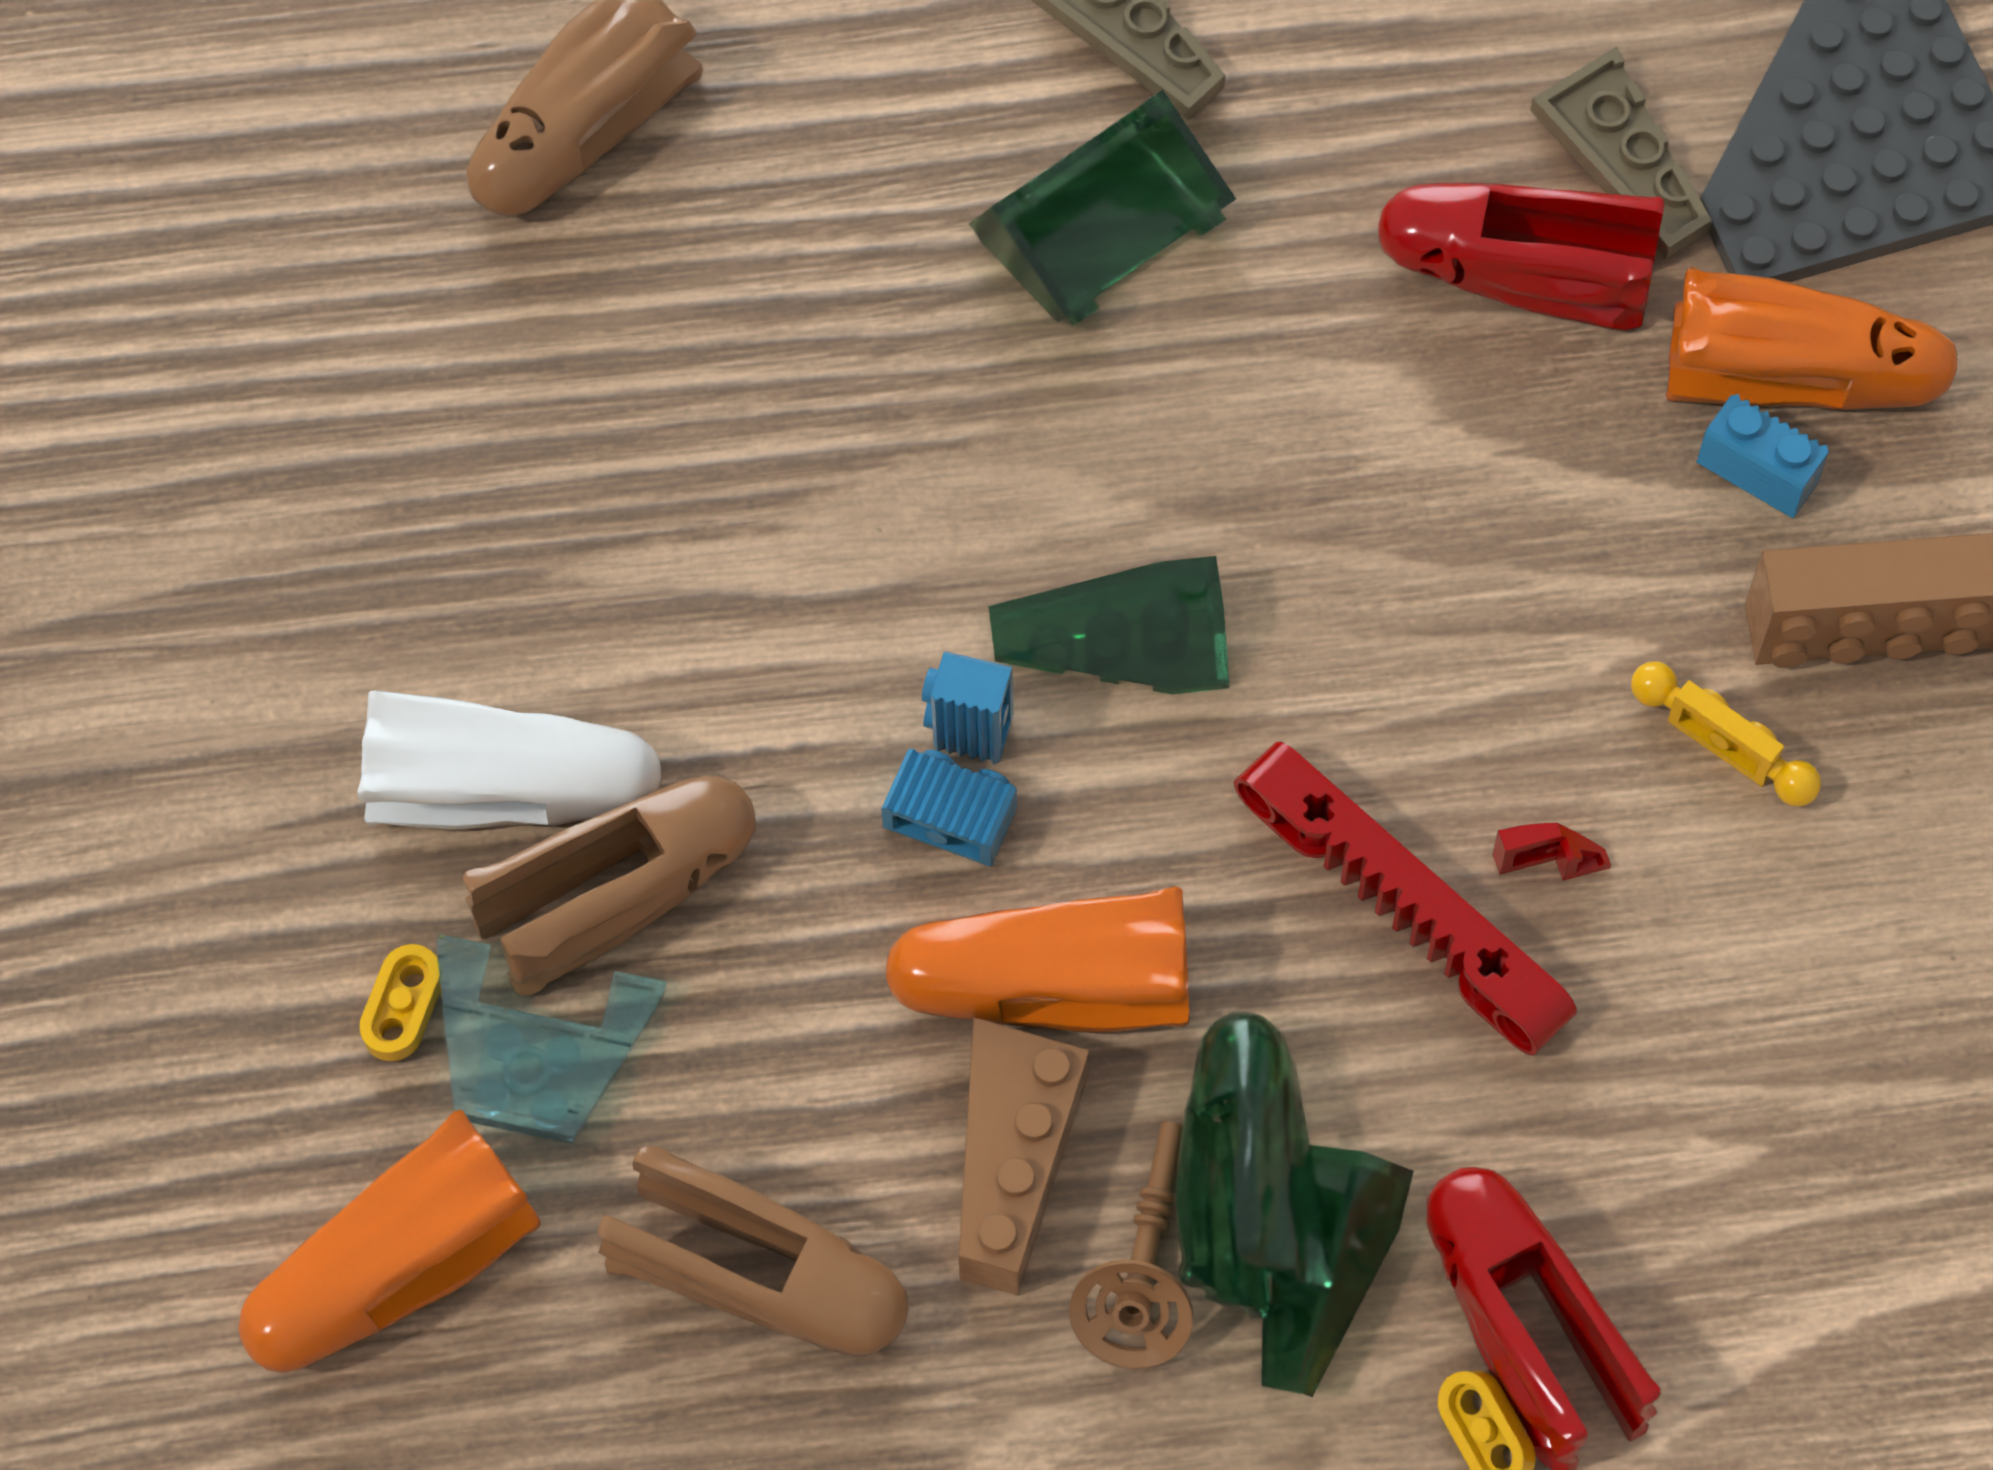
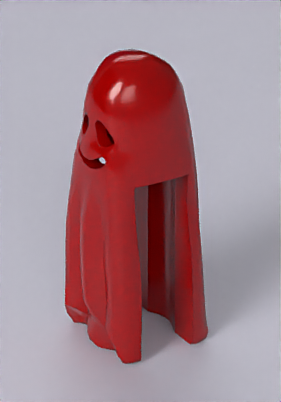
[1378,183,1665,330]
[1426,1167,1661,1470]

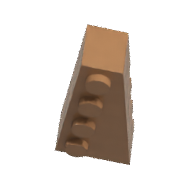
[959,1017,1089,1296]

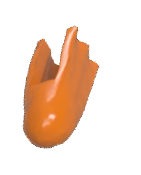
[1666,267,1958,410]
[886,886,1190,1033]
[238,1110,541,1373]

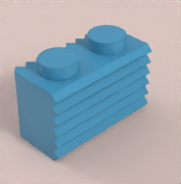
[1696,394,1829,518]
[922,651,1014,765]
[881,749,1017,867]

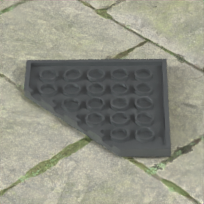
[1700,0,1993,282]

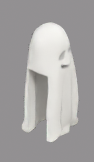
[357,690,661,830]

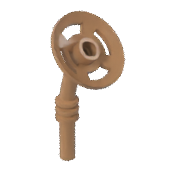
[1069,1121,1193,1369]

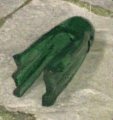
[1175,1012,1334,1319]

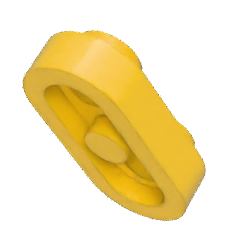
[359,944,443,1061]
[1438,1370,1535,1470]

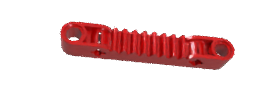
[1233,742,1577,1056]

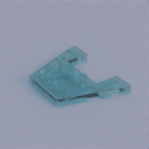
[436,934,667,1144]

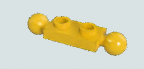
[1631,661,1821,807]

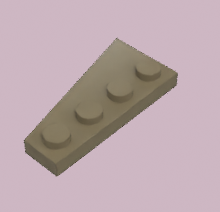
[1032,0,1225,120]
[1530,46,1712,259]

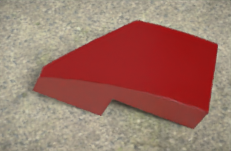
[1492,823,1611,881]

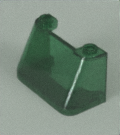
[968,90,1236,326]

